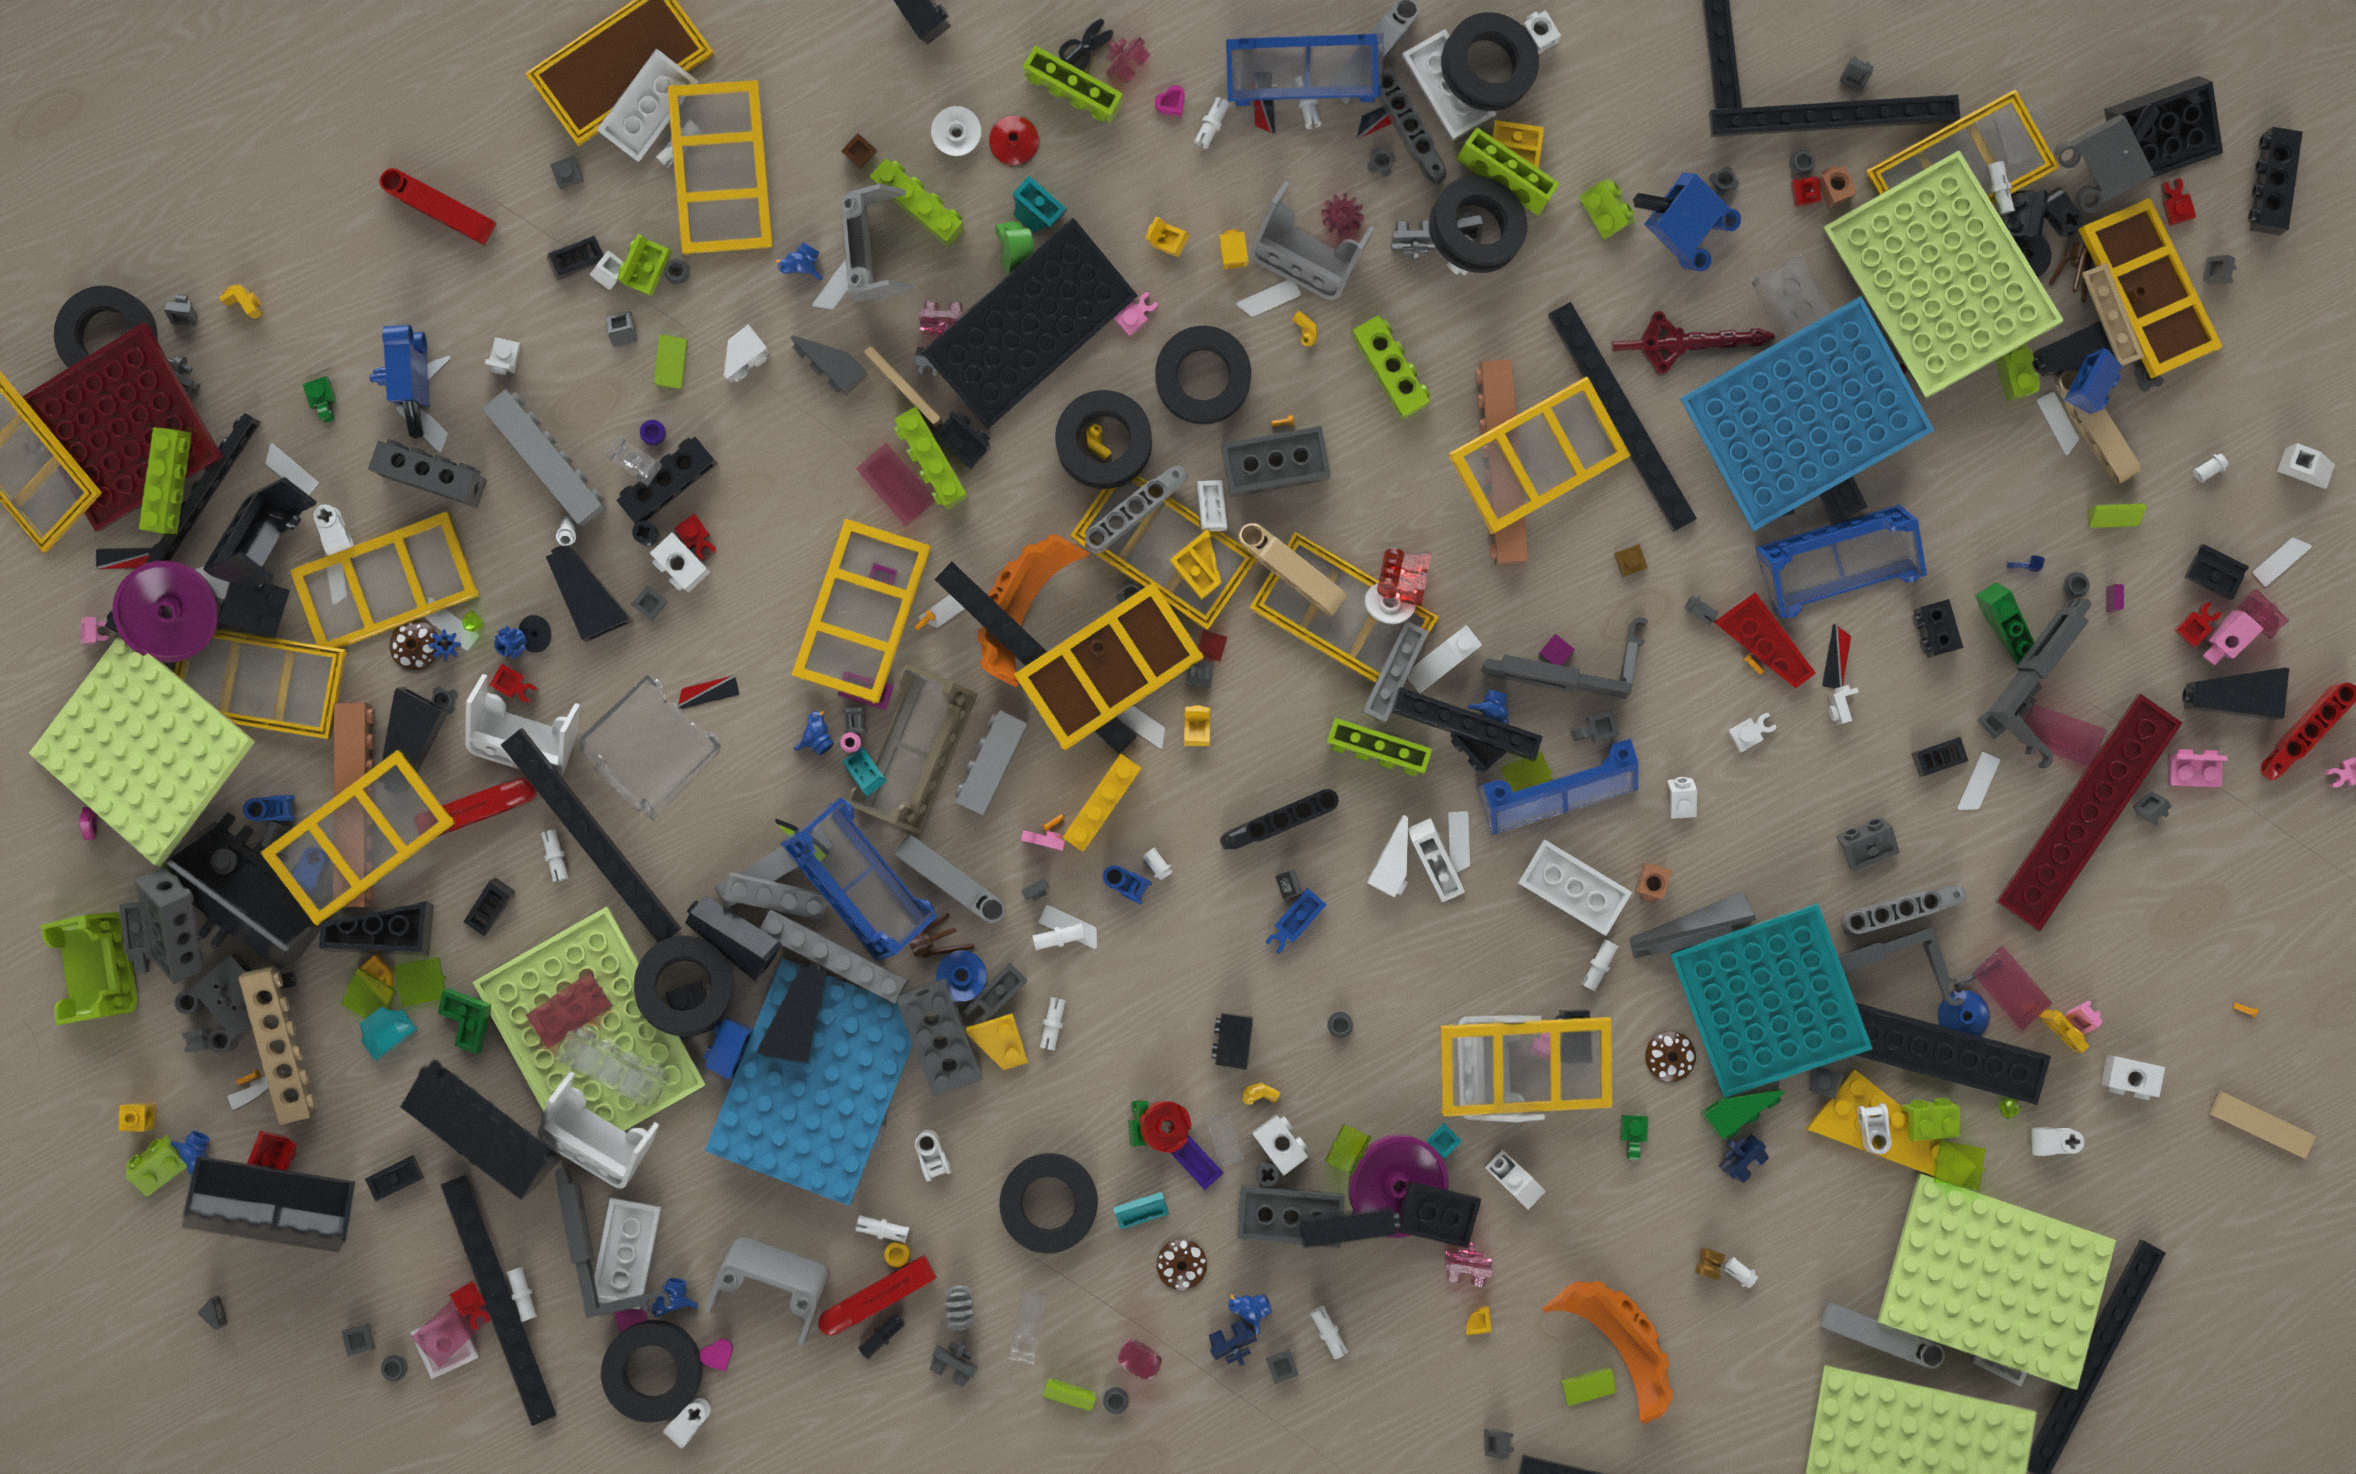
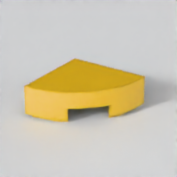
[1465,1306,1492,1335]

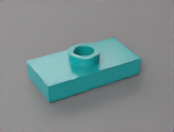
[842,746,887,797]
[1113,1192,1169,1230]

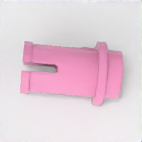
[840,732,862,753]

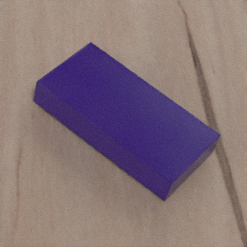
[1171,1135,1224,1190]

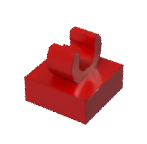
[1791,176,1822,207]

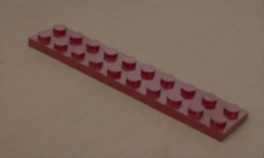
[1995,694,2183,931]

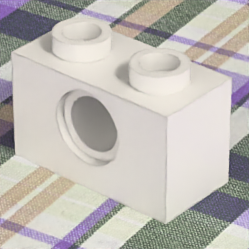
[650,533,711,592]
[2101,1055,2165,1100]
[1252,1114,1309,1176]

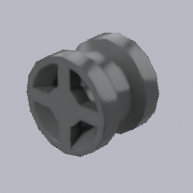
[182,1028,210,1053]

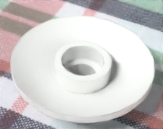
[931,106,981,156]
[1365,582,1416,624]

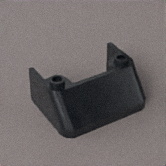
[203,477,317,589]

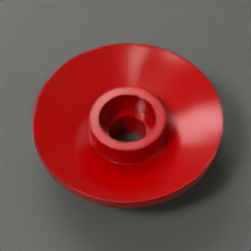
[989,116,1039,166]

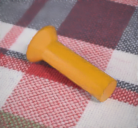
[1743,653,1764,675]
[1041,814,1065,833]
[2232,1002,2258,1019]
[236,1069,261,1085]

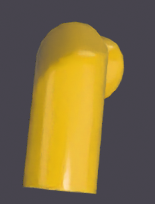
[1292,310,1317,347]
[1086,424,1112,462]
[1241,1082,1281,1105]

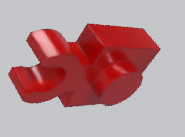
[2161,178,2197,226]
[674,513,717,561]
[2174,602,2222,648]
[489,663,539,703]
[449,1281,490,1330]

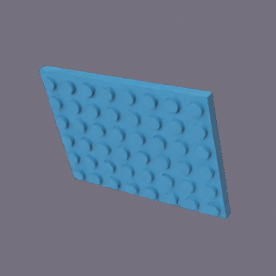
[1679,296,1934,531]
[705,958,913,1206]

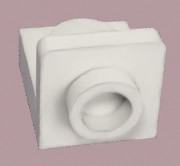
[485,337,522,376]

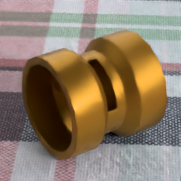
[1695,1247,1726,1280]

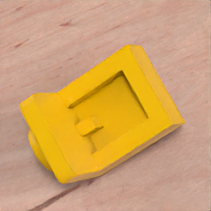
[1145,217,1190,257]
[219,284,263,319]
[1184,705,1210,746]

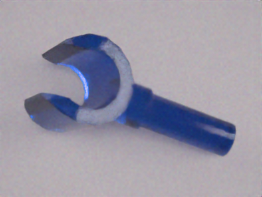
[2007,555,2045,572]

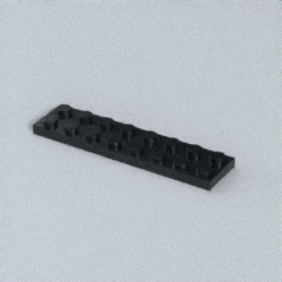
[1855,1002,2051,1105]

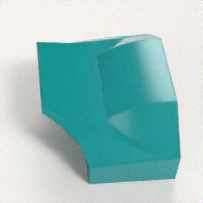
[1012,176,1067,233]
[359,1007,419,1061]

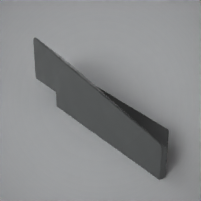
[1630,892,1756,959]

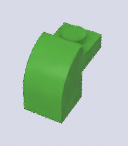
[995,222,1034,275]

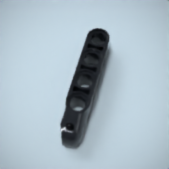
[1220,789,1339,849]

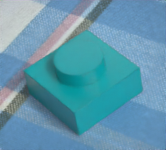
[1426,1122,1462,1159]

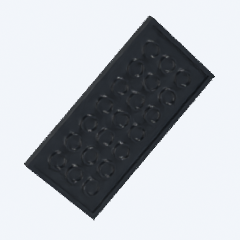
[921,218,1138,429]

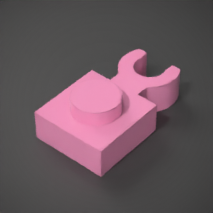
[1113,292,1158,337]
[2324,757,2356,788]
[1021,830,1066,851]

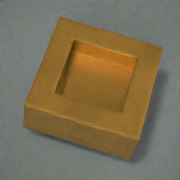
[1614,544,1648,577]

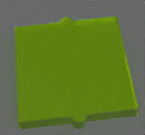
[1501,752,1553,792]
[395,957,446,1007]
[341,968,397,1019]
[1325,1124,1372,1175]
[1933,1140,1986,1191]

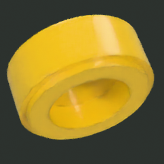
[884,1241,911,1268]

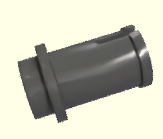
[1684,596,1719,625]

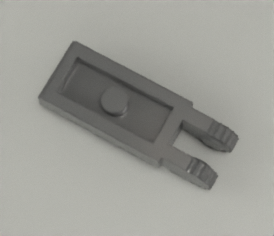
[961,963,1028,1026]

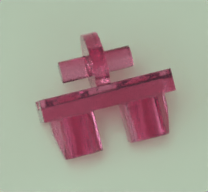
[1105,37,1151,83]
[919,301,965,336]
[2236,589,2289,639]
[1445,1243,1493,1287]

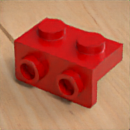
[247,1130,297,1170]

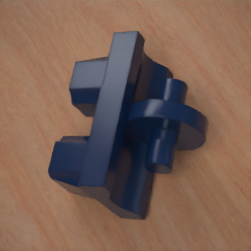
[1719,1134,1769,1183]
[1209,1320,1258,1367]

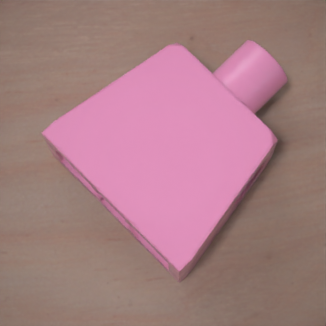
[2203,610,2264,666]

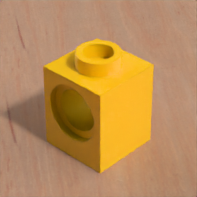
[1219,229,1249,270]
[118,1103,156,1131]

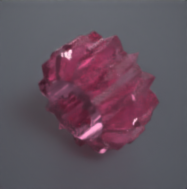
[1321,193,1364,237]
[1118,1339,1162,1380]

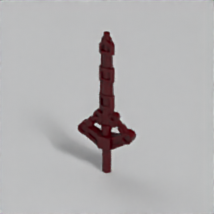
[1611,311,1775,376]

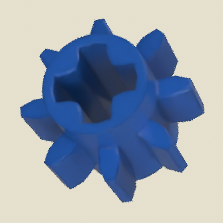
[494,626,526,659]
[429,629,461,662]

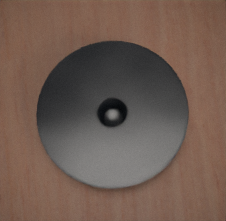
[518,615,552,653]

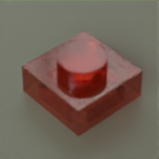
[1198,630,1227,662]

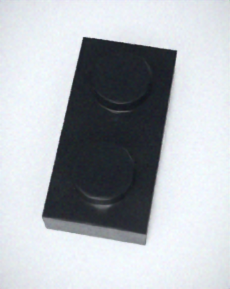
[365,1155,424,1202]

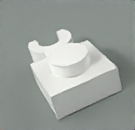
[1727,713,1777,753]

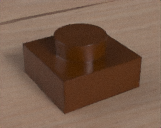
[841,133,877,170]

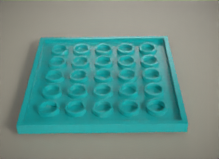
[1670,903,1872,1098]

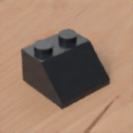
[217,583,290,638]
[1211,1013,1253,1070]

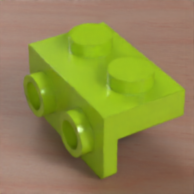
[1579,179,1636,239]
[617,234,672,297]
[1902,1098,1960,1141]
[126,1135,187,1197]

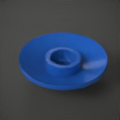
[936,950,987,1002]
[1938,990,1990,1036]

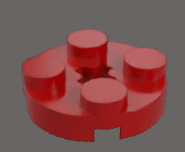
[1139,1100,1191,1153]

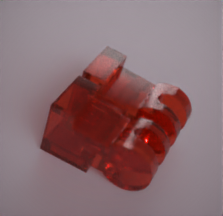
[1377,548,1431,606]

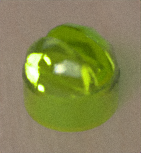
[462,610,485,632]
[1999,1098,2022,1120]

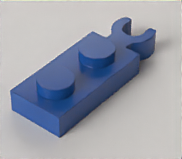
[1266,888,1327,953]

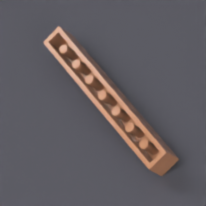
[1475,359,1528,565]
[333,703,376,907]

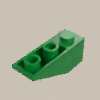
[1975,582,2035,665]
[1700,1089,1785,1140]

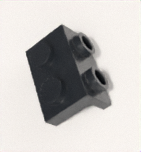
[933,411,991,470]
[1450,712,1507,773]

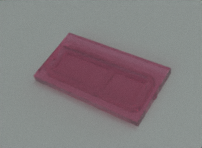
[856,443,935,526]
[2018,704,2107,766]
[1972,946,2052,1030]
[526,972,613,1049]
[411,1290,490,1367]

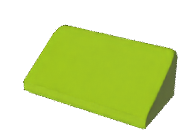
[654,334,687,389]
[2088,503,2147,528]
[1560,1367,1617,1406]
[1043,1378,1097,1411]

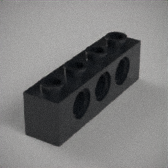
[2248,127,2303,235]
[616,437,718,524]

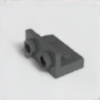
[1837,818,1900,872]

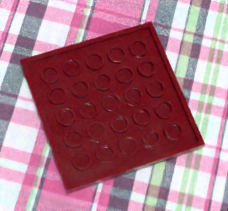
[22,323,223,532]

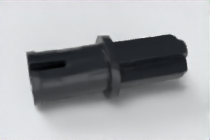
[858,1314,905,1359]

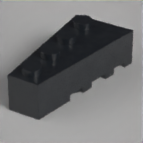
[319,901,434,956]

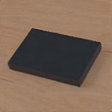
[1395,1180,1482,1248]

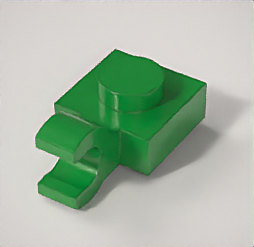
[302,376,336,423]
[1128,1100,1148,1147]
[1620,1115,1648,1160]

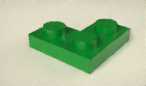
[438,988,491,1054]

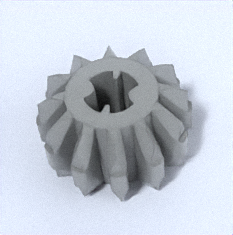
[945,1285,974,1330]

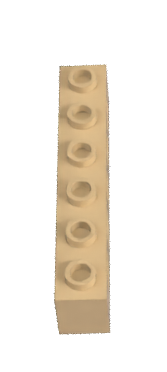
[239,966,316,1125]

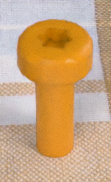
[1271,415,1295,427]
[914,610,936,631]

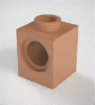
[1818,166,1857,209]
[1635,863,1671,903]

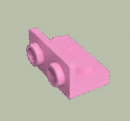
[2168,749,2227,787]

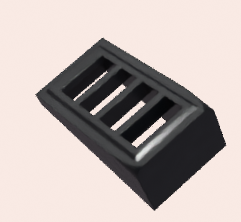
[547,236,604,281]
[1911,737,1969,777]
[463,878,516,936]

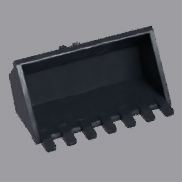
[162,813,335,970]
[400,1059,562,1200]
[182,1155,355,1253]

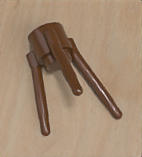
[2049,242,2092,302]
[909,913,975,958]

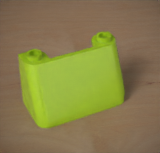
[40,912,138,1026]

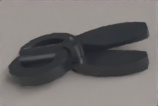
[1059,18,1113,71]

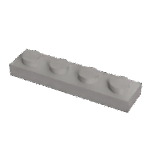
[1362,621,1429,723]
[722,872,828,920]

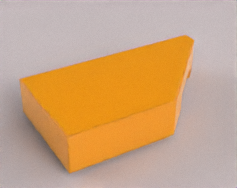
[356,953,394,1006]

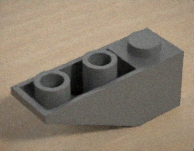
[790,335,868,395]

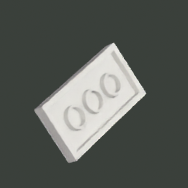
[1402,29,1496,141]
[597,49,698,162]
[1518,839,1632,936]
[594,1197,662,1310]

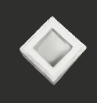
[590,251,624,290]

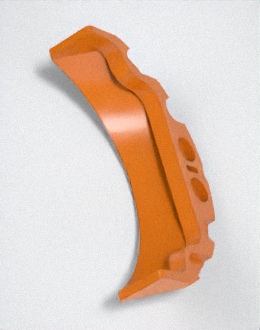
[977,534,1090,687]
[1542,1281,1673,1424]

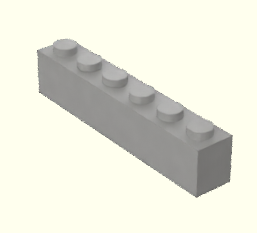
[482,389,606,527]
[760,909,909,1004]

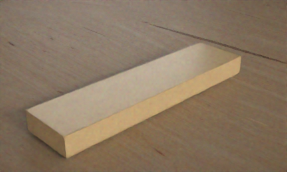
[2082,263,2144,366]
[864,346,942,429]
[2209,1091,2316,1159]

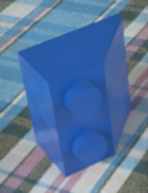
[2064,348,2122,414]
[703,1017,754,1079]

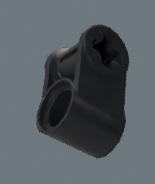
[2044,187,2083,237]

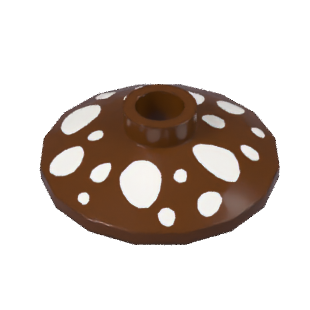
[389,620,440,670]
[1645,1031,1696,1082]
[1157,1239,1207,1290]

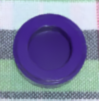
[640,420,666,446]

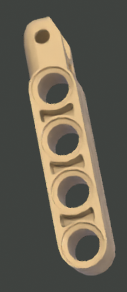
[2056,370,2141,485]
[1239,523,1348,617]

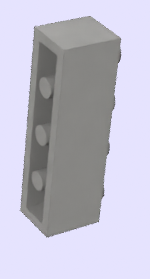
[954,711,1028,816]

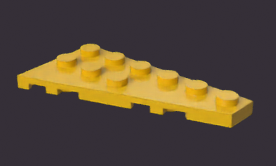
[1806,1069,1976,1186]

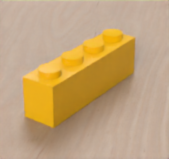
[1062,753,1142,852]

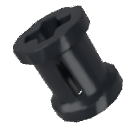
[632,521,659,546]

